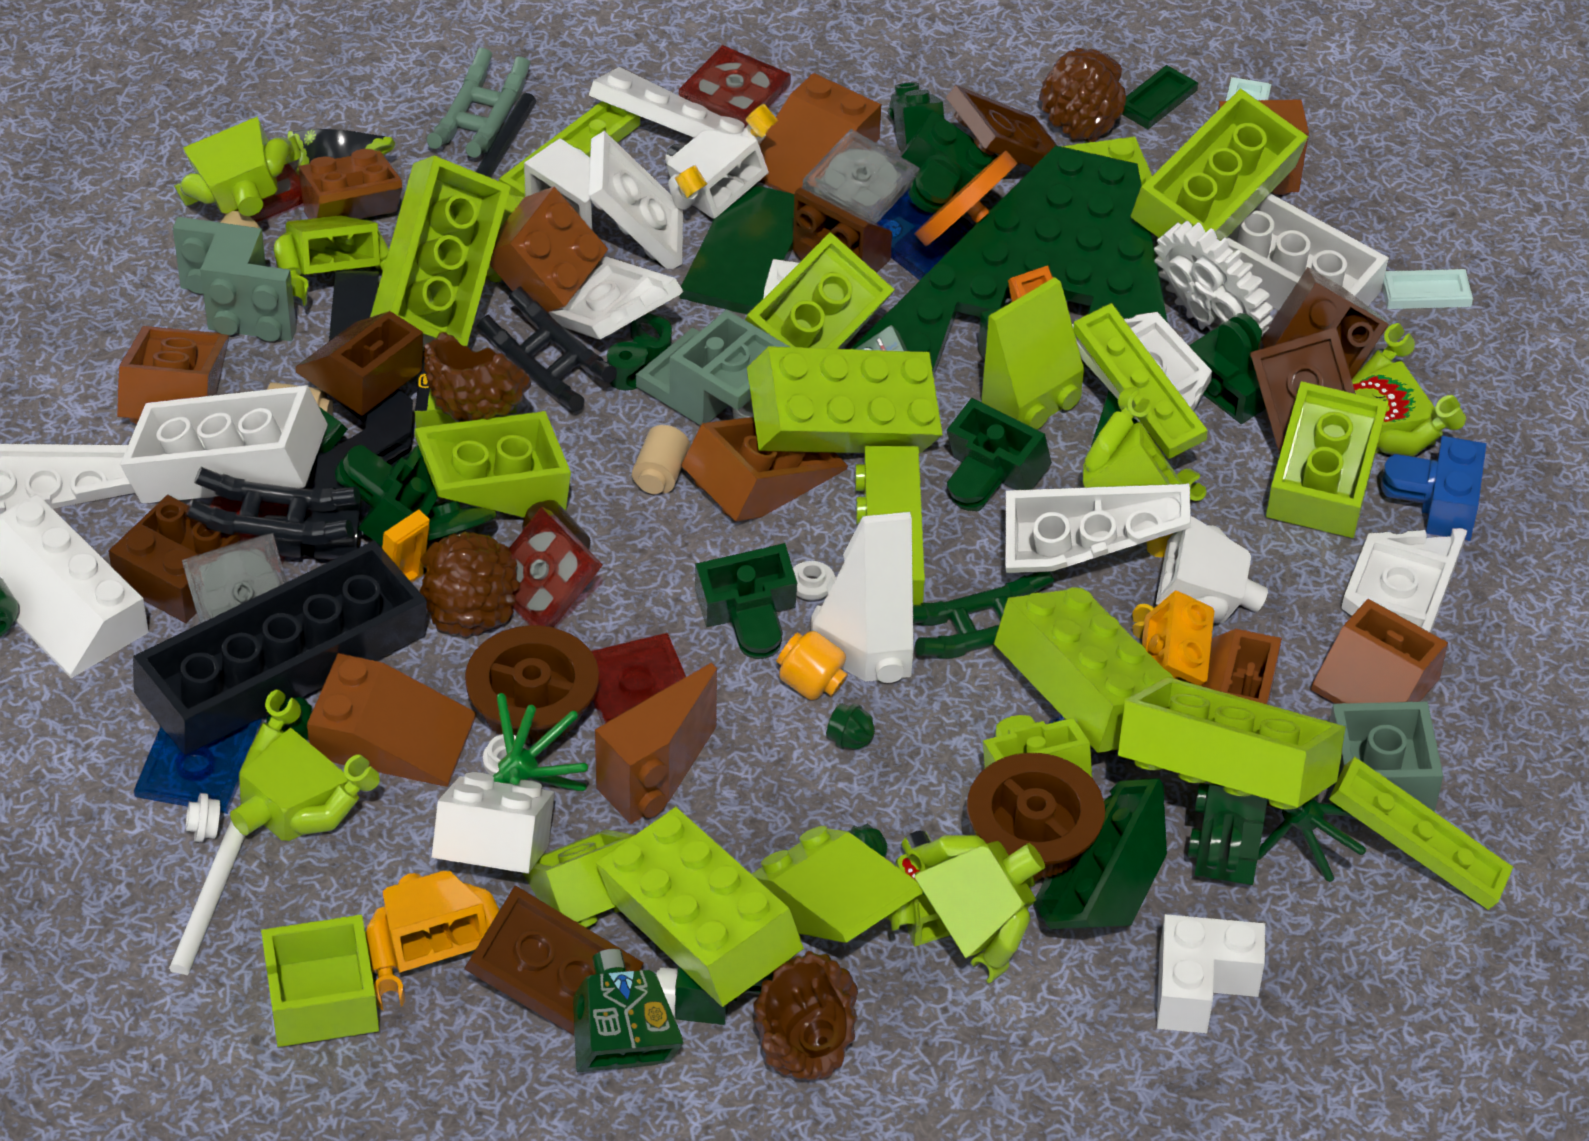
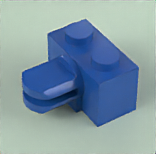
[1381,436,1487,541]

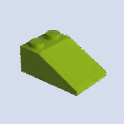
[745,232,895,349]
[981,277,1084,429]
[1266,381,1388,538]
[414,411,571,517]
[751,826,923,943]

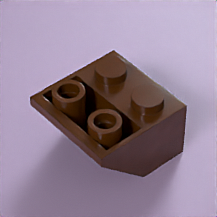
[793,187,892,273]
[1261,267,1389,379]
[296,311,423,416]
[108,494,241,623]

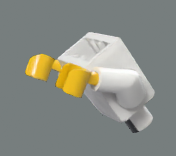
[665,104,778,219]
[1132,516,1268,639]

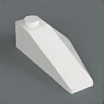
[1006,484,1191,573]
[811,512,913,683]

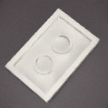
[588,131,683,269]

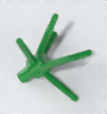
[493,693,588,791]

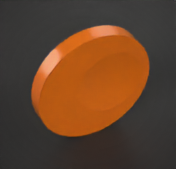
[915,151,1017,246]

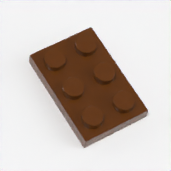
[946,85,1057,168]
[1250,328,1356,454]
[464,885,644,1035]

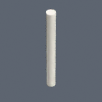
[169,821,246,975]

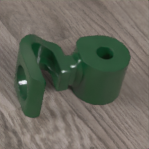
[607,313,672,391]

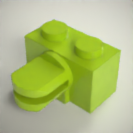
[983,715,1092,777]

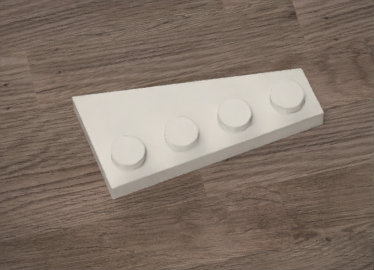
[589,67,745,138]
[0,444,135,514]

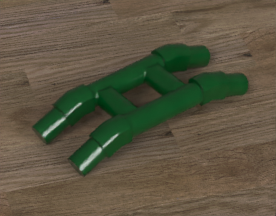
[913,571,1055,659]

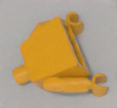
[365,870,500,1010]

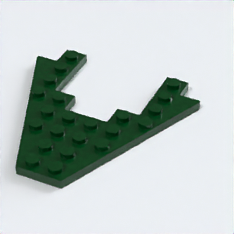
[853,145,1168,446]

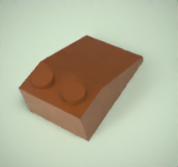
[759,73,882,194]
[117,326,229,424]
[681,417,848,521]
[307,653,477,787]
[595,662,717,824]

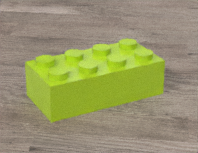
[1131,88,1308,241]
[370,155,511,347]
[747,346,943,453]
[994,587,1174,753]
[1118,677,1346,809]
[596,807,804,1007]

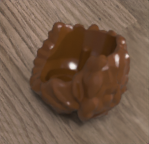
[1039,48,1126,143]
[424,332,531,422]
[420,531,521,637]
[753,951,858,1080]

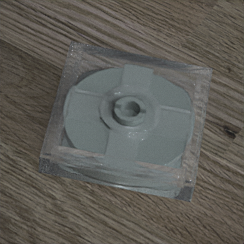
[802,129,920,223]
[182,533,287,623]

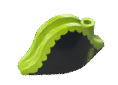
[288,129,396,175]

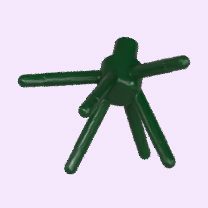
[1258,798,1366,882]

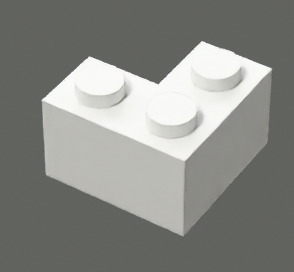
[1157,914,1265,1033]

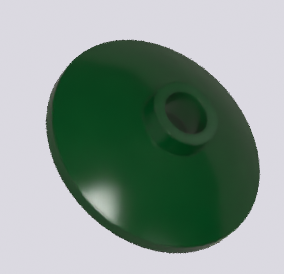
[427,500,497,541]

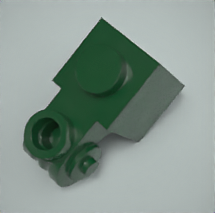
[888,82,944,152]

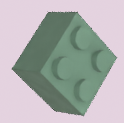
[1329,701,1443,812]

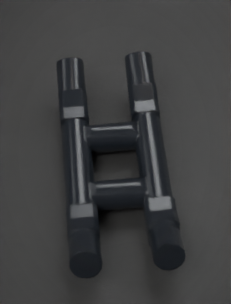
[477,286,617,411]
[185,466,361,545]

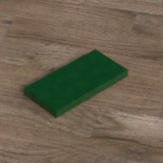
[679,185,794,315]

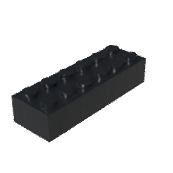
[133,540,427,755]

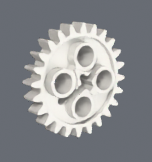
[1154,221,1273,335]

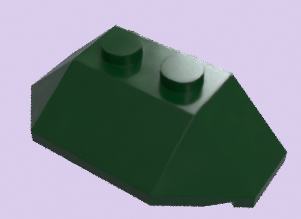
[1034,778,1167,929]

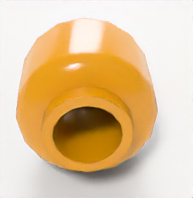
[776,631,848,700]

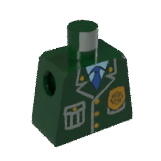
[573,949,684,1073]

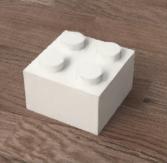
[432,772,555,874]

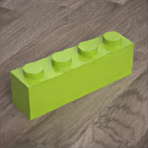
[855,446,925,605]

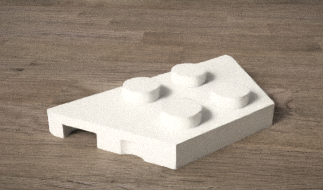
[549,256,683,339]
[1072,312,1212,433]
[1342,528,1467,633]

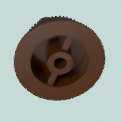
[465,625,599,745]
[967,753,1105,881]

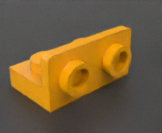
[1142,590,1214,686]

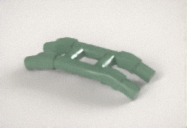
[427,48,531,158]

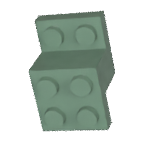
[173,217,296,342]
[636,309,790,425]

